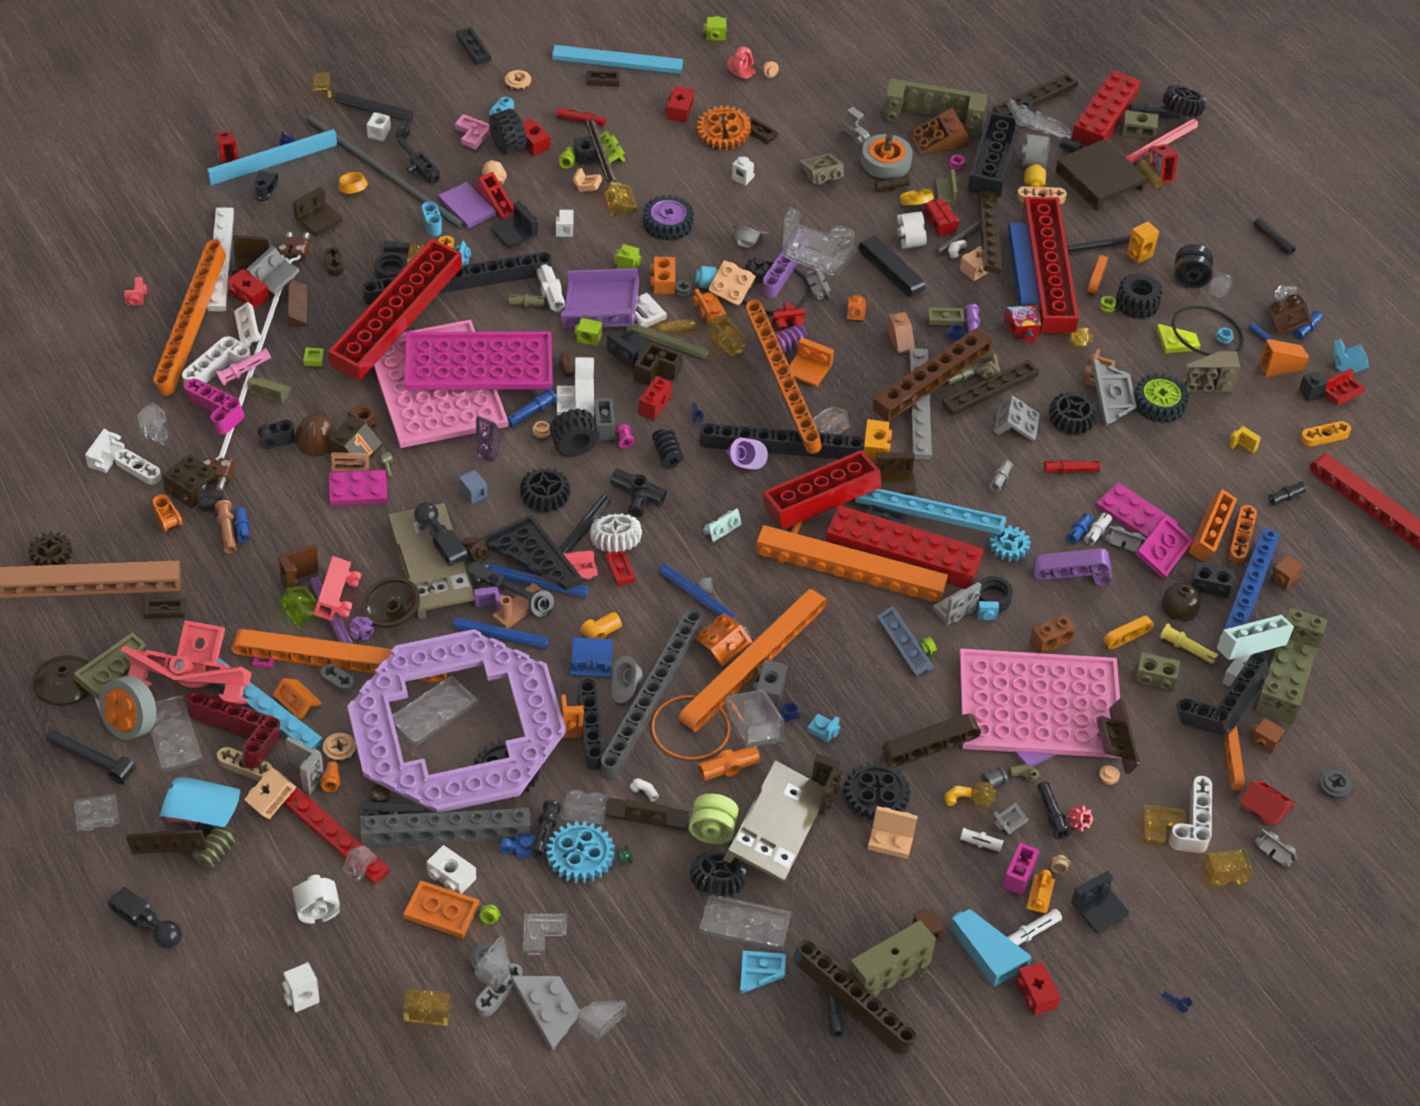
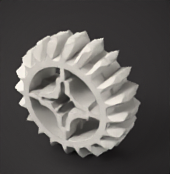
[590,513,642,553]

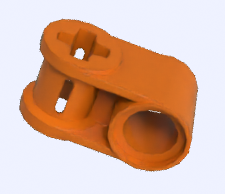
[153,495,183,532]

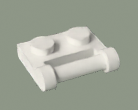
[635,293,667,327]

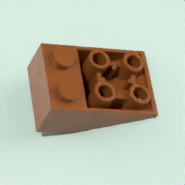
[909,107,971,155]

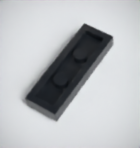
[456,27,491,65]

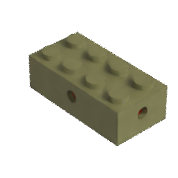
[849,920,936,996]

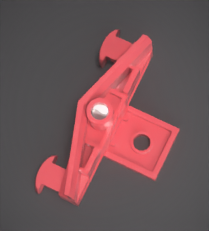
[121,620,252,705]

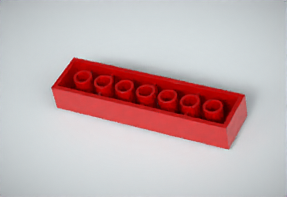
[826,505,984,589]

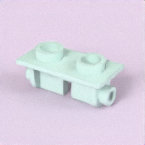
[703,508,742,542]

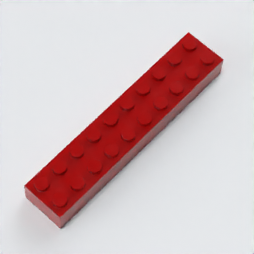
[1022,197,1079,333]
[328,238,462,381]

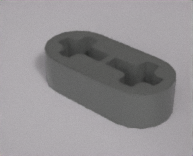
[321,664,354,694]

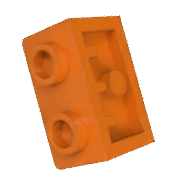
[692,288,727,325]

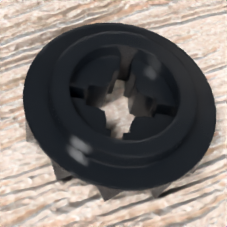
[745,257,771,281]

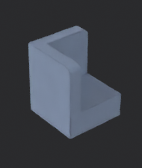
[459,470,488,504]

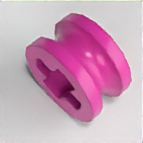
[949,155,965,171]

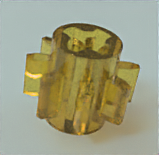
[1071,328,1093,347]
[970,781,996,807]

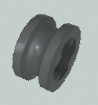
[675,280,691,298]

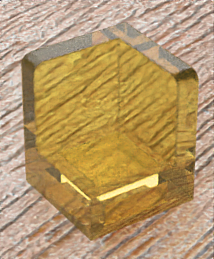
[313,72,331,98]

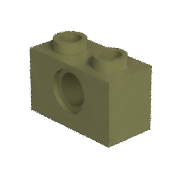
[1122,110,1158,140]

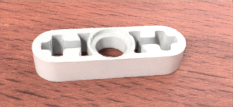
[114,449,161,485]

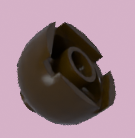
[1161,583,1201,621]

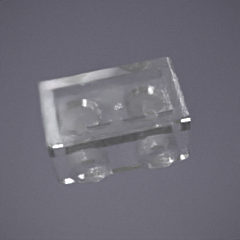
[812,406,850,434]

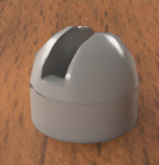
[698,577,713,593]

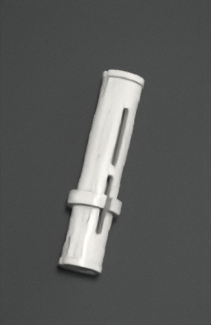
[1007,909,1062,945]

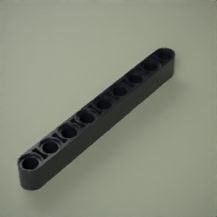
[699,423,864,459]

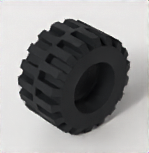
[489,108,527,155]
[1116,273,1163,319]
[549,408,600,457]

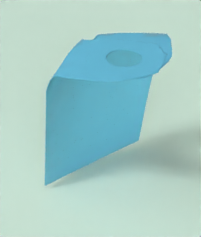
[159,777,240,828]

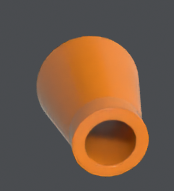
[320,762,341,793]

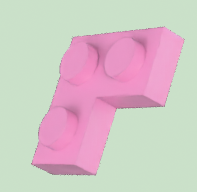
[455,114,490,150]

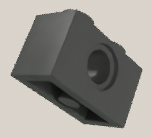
[594,398,615,441]
[753,660,788,707]

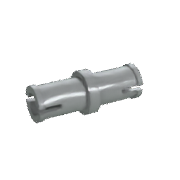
[989,460,1013,492]

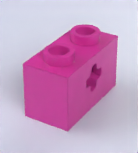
[1002,842,1040,895]

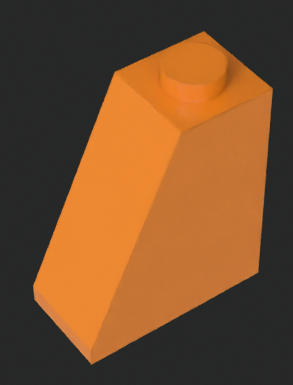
[1259,339,1309,377]

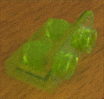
[281,586,321,628]

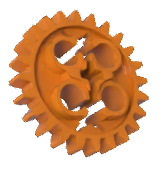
[697,105,751,150]

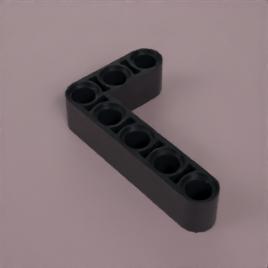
[1176,653,1269,735]

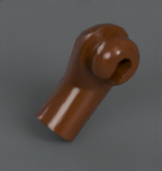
[560,353,575,376]

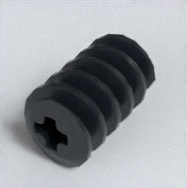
[652,429,684,470]

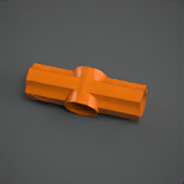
[697,745,760,781]

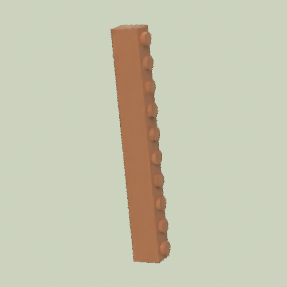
[0,560,181,598]

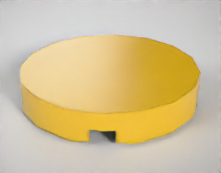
[900,189,934,205]

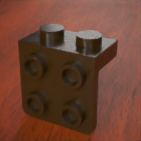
[875,452,916,495]
[163,455,216,508]
[812,754,842,815]

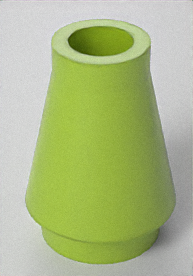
[558,146,575,169]

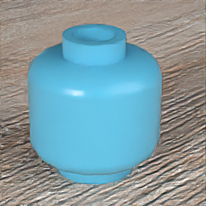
[695,266,718,289]

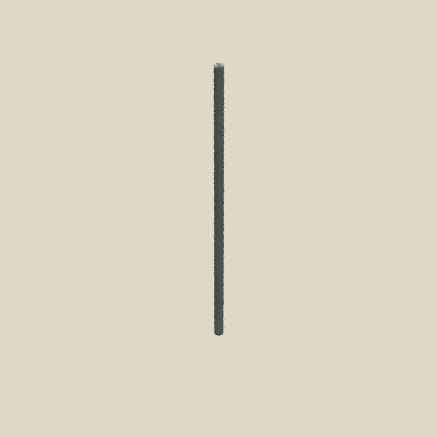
[307,115,464,228]

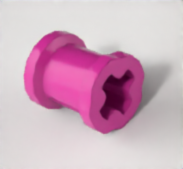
[615,424,635,449]

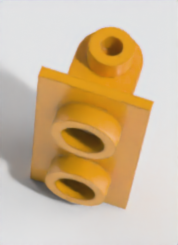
[1026,869,1055,914]

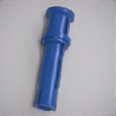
[507,389,557,427]

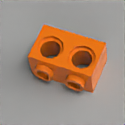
[650,257,675,295]

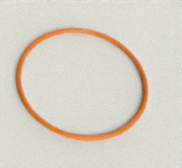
[651,695,730,760]

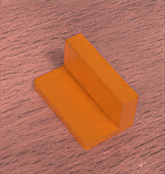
[272,678,322,719]
[560,695,584,739]

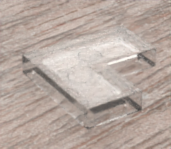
[523,913,567,954]

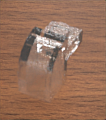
[138,402,169,445]

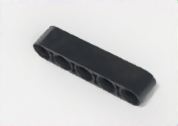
[858,236,926,297]
[578,678,604,770]

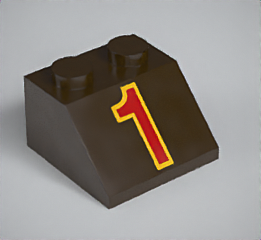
[329,416,382,467]

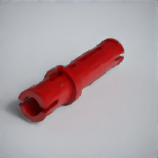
[556,107,607,127]
[1044,459,1101,474]

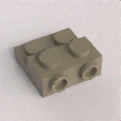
[799,153,844,184]

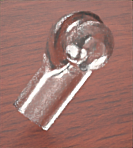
[1274,285,1297,299]

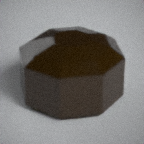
[369,784,390,803]

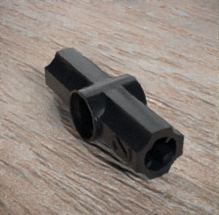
[610,469,667,505]

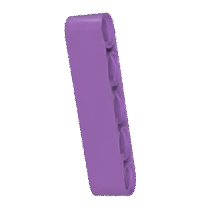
[762,232,808,298]

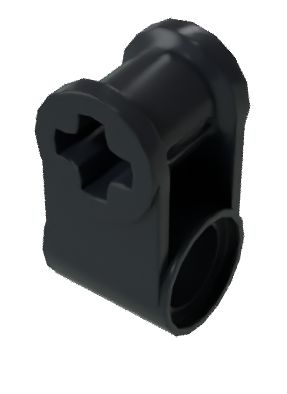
[253,170,278,201]
[257,420,295,449]

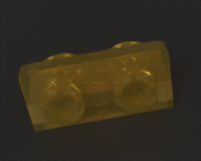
[605,181,638,217]

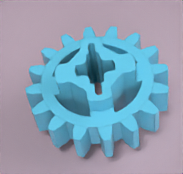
[989,525,1031,562]

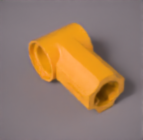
[580,612,622,639]

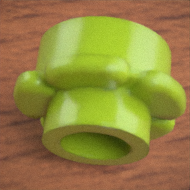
[920,636,937,655]
[480,905,500,925]

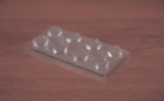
[392,675,478,747]
[150,695,203,773]
[699,895,792,952]

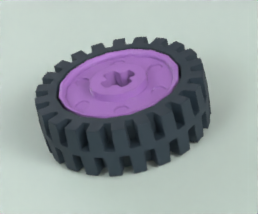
[643,195,694,241]

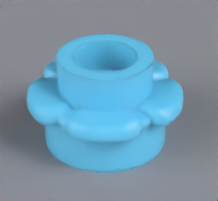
[1216,328,1233,344]

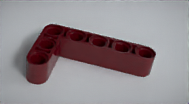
[187,692,280,769]

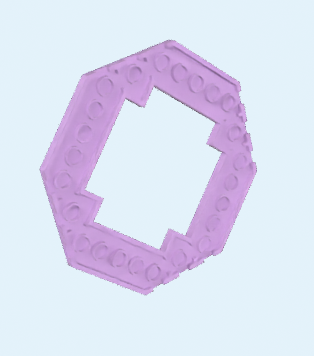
[347,629,566,813]

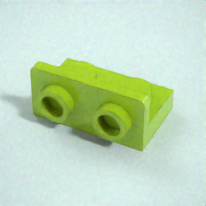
[600,131,626,163]

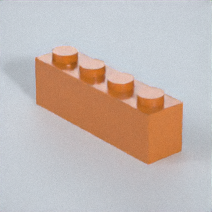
[1188,489,1237,562]

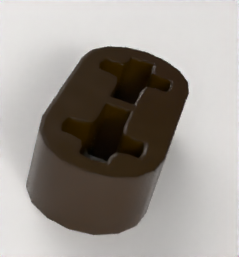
[325,247,343,276]

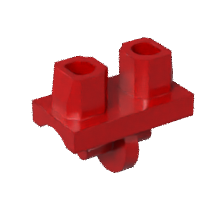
[771,301,805,331]

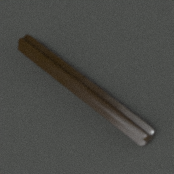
[585,119,615,183]

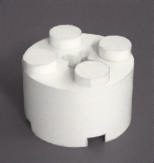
[897,212,927,249]
[292,875,340,924]

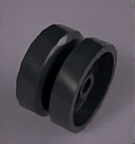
[1174,244,1214,289]

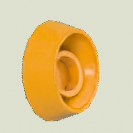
[338,172,368,194]

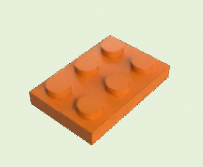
[403,880,480,939]

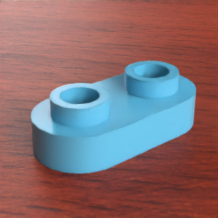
[490,97,514,115]

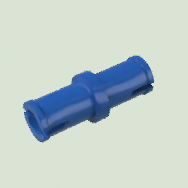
[1294,311,1323,339]
[234,507,250,543]
[1066,513,1093,545]

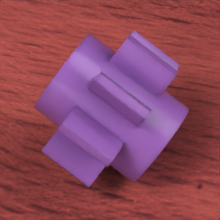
[349,616,374,641]

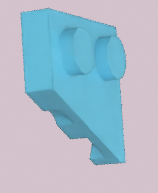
[740,951,786,993]

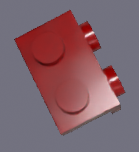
[1324,368,1365,406]

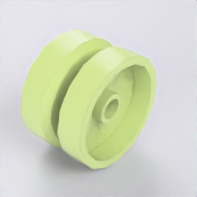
[689,794,739,844]

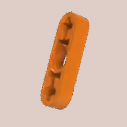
[1087,255,1109,294]

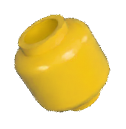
[1024,164,1046,187]

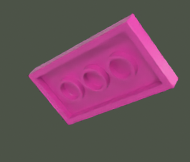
[1095,482,1178,538]

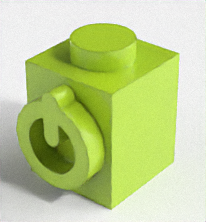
[703,16,726,41]
[614,244,641,269]

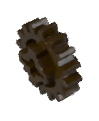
[28,531,73,566]

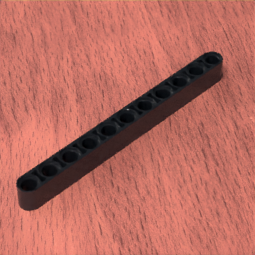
[363,252,551,305]

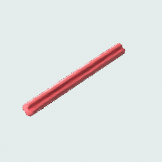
[1125,119,1198,164]

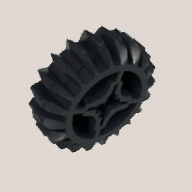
[1162,85,1207,117]
[1048,391,1098,435]
[520,467,571,513]
[690,851,747,898]

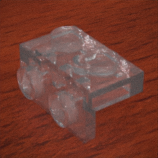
[563,790,608,825]
[73,794,120,831]

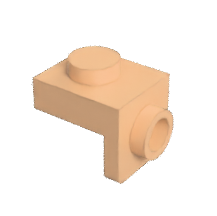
[573,168,603,192]

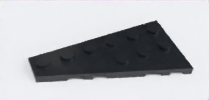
[480,514,583,591]

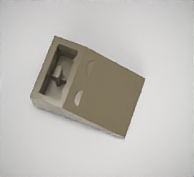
[1182,351,1240,392]

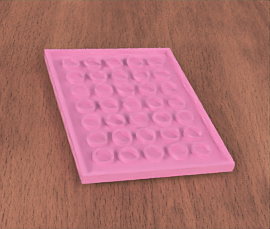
[373,320,509,448]
[959,649,1120,758]

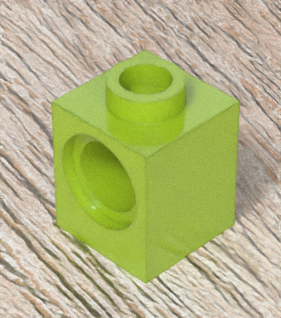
[574,318,602,347]

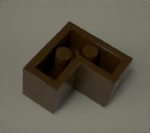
[634,342,683,386]

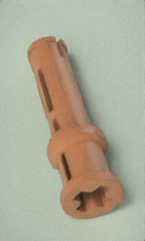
[215,500,237,554]

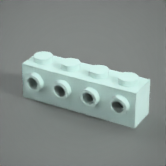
[1217,615,1294,660]

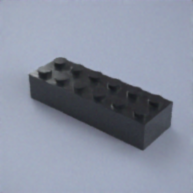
[968,111,1021,197]

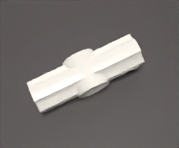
[537,264,565,312]

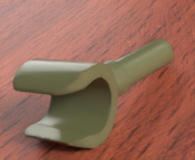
[381,452,393,478]

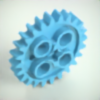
[546,821,614,883]

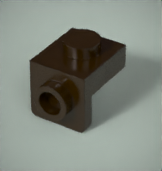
[462,537,490,563]

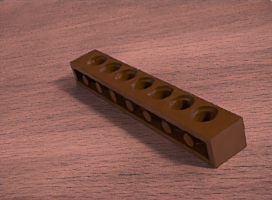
[873,328,992,422]

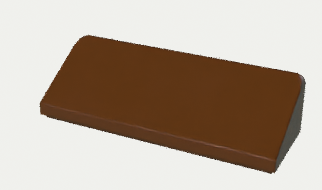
[288,279,307,325]

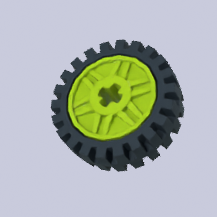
[1134,373,1189,423]

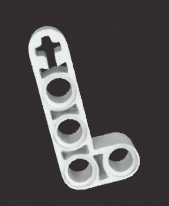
[182,337,250,389]
[575,357,594,417]
[1169,776,1212,853]

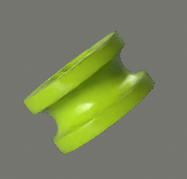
[1100,296,1116,313]

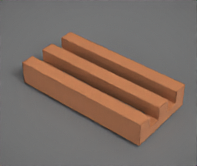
[331,452,370,472]

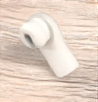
[948,240,967,258]
[630,778,659,802]

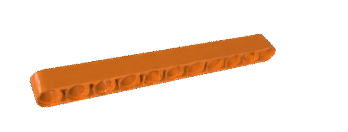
[153,239,226,396]
[746,300,822,454]
[678,589,828,732]
[231,629,447,682]

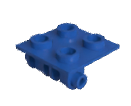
[571,637,613,677]

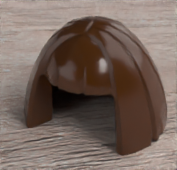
[295,413,333,456]

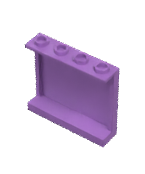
[561,268,639,329]

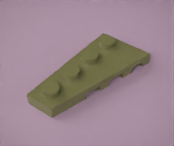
[73,633,146,700]

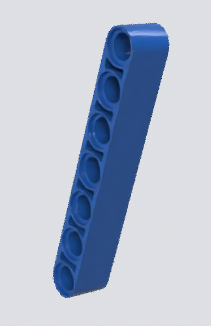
[1008,222,1039,306]

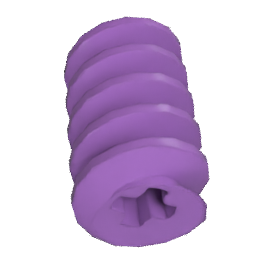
[775,324,808,353]

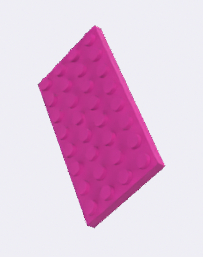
[405,332,552,390]

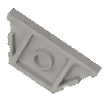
[1091,360,1137,426]
[511,976,581,1051]

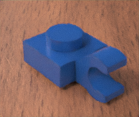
[500,835,536,858]

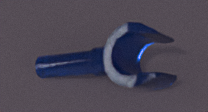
[692,402,704,422]
[1162,991,1193,1013]

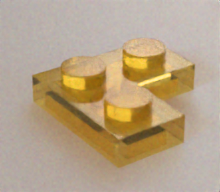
[1143,805,1186,846]

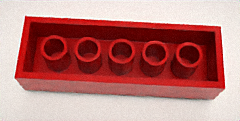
[1071,70,1142,146]
[763,450,881,530]

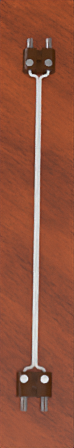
[199,232,311,491]

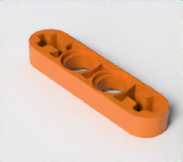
[1229,505,1257,564]
[1223,725,1245,791]

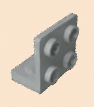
[246,246,300,294]
[994,395,1040,441]
[933,582,981,625]
[285,737,324,796]

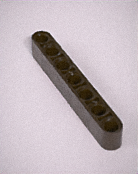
[793,940,916,1054]

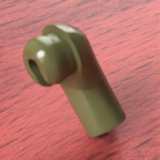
[1009,764,1039,781]

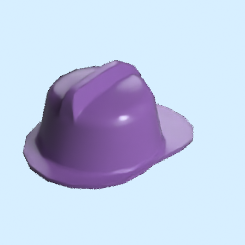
[725,438,768,469]

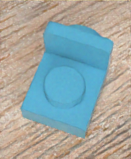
[807,714,840,743]

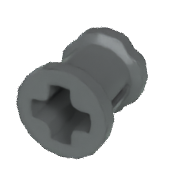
[981,766,1008,790]

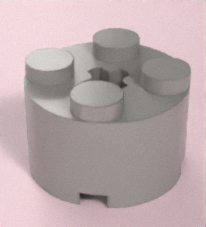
[1022,134,1050,170]

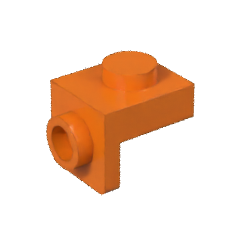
[847,295,866,320]

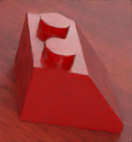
[1239,780,1296,825]

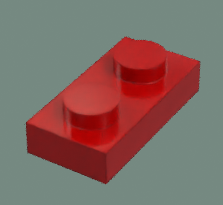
[605,551,636,587]

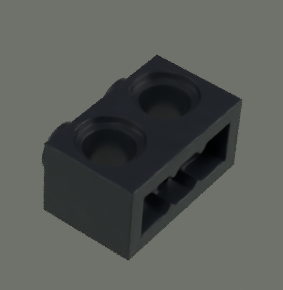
[1191,561,1234,598]

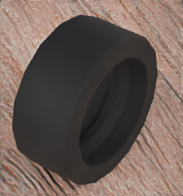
[375,252,408,280]
[978,576,1013,613]

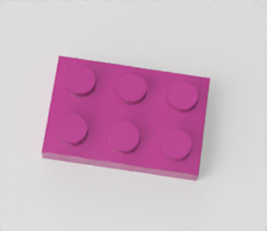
[329,470,387,506]
[1135,515,1194,579]

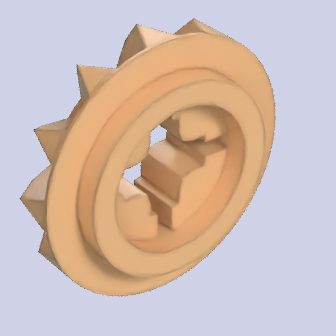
[505,70,531,90]
[323,733,356,762]

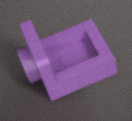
[474,586,503,612]

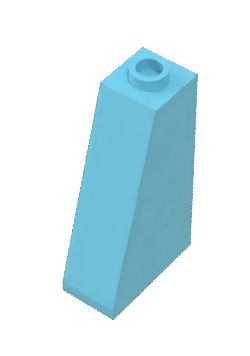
[950,909,1032,987]

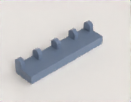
[877,606,934,676]

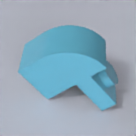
[1333,339,1369,373]

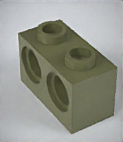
[1135,652,1181,691]

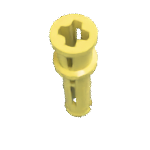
[1160,624,1218,665]

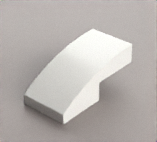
[557,386,575,415]

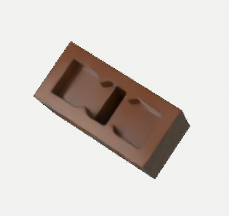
[1029,614,1076,654]

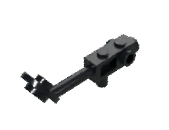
[396,120,440,183]
[466,562,554,617]

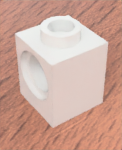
[367,112,391,141]

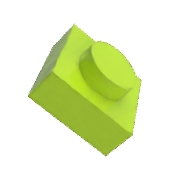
[303,348,324,367]

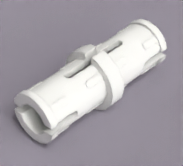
[1084,513,1112,546]
[960,828,1004,853]

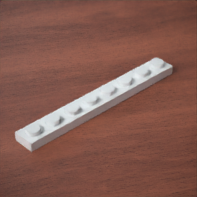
[207,208,234,311]

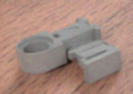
[841,107,870,146]

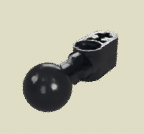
[414,502,468,567]
[107,887,182,949]

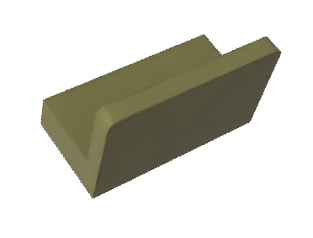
[935,169,957,207]
[247,377,291,404]

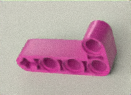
[184,378,244,434]

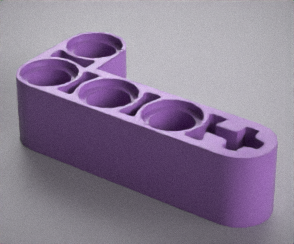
[1034,548,1112,586]

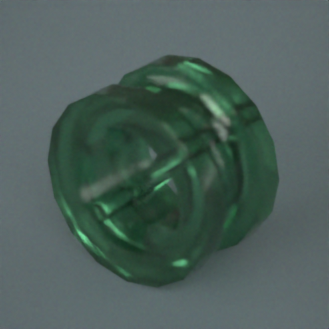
[617,846,633,867]

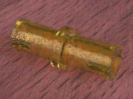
[1137,159,1164,188]
[658,318,695,333]

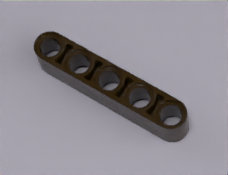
[882,713,981,767]

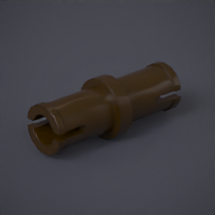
[875,175,910,192]

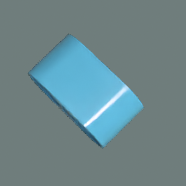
[422,202,442,237]

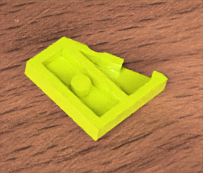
[1157,324,1200,353]

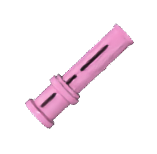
[216,348,271,386]

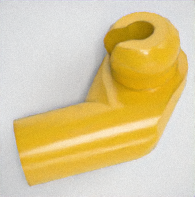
[944,786,973,806]

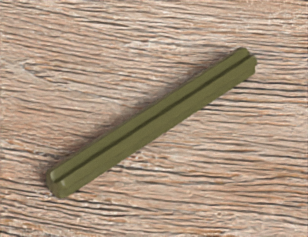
[626,323,709,359]

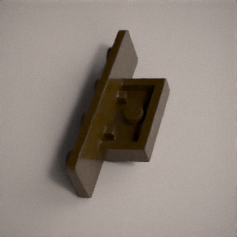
[1097,699,1140,774]
[605,798,689,830]
[126,829,208,854]

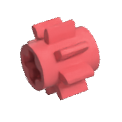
[1067,805,1093,831]

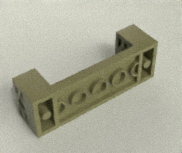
[883,78,988,137]
[1255,607,1328,724]

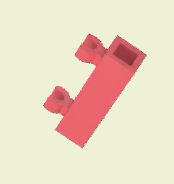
[313,556,362,621]

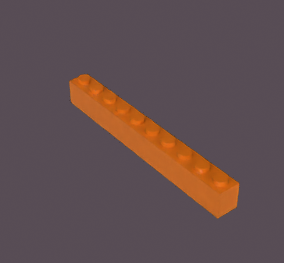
[756,525,948,603]

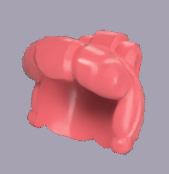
[727,47,756,79]

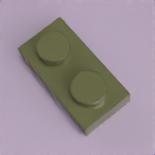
[927,307,965,326]

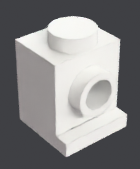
[731,157,755,186]
[556,210,573,237]

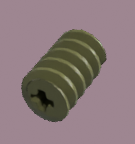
[192,825,236,870]

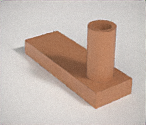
[492,583,543,629]

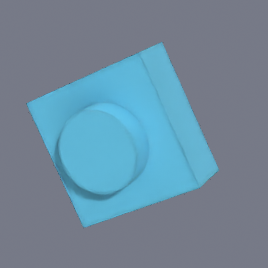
[977,601,999,620]

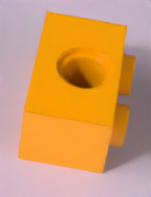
[1127,221,1159,264]
[863,419,892,460]

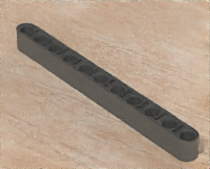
[600,608,702,779]

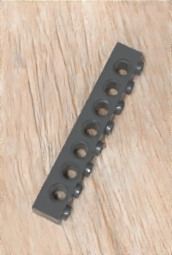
[361,808,530,848]

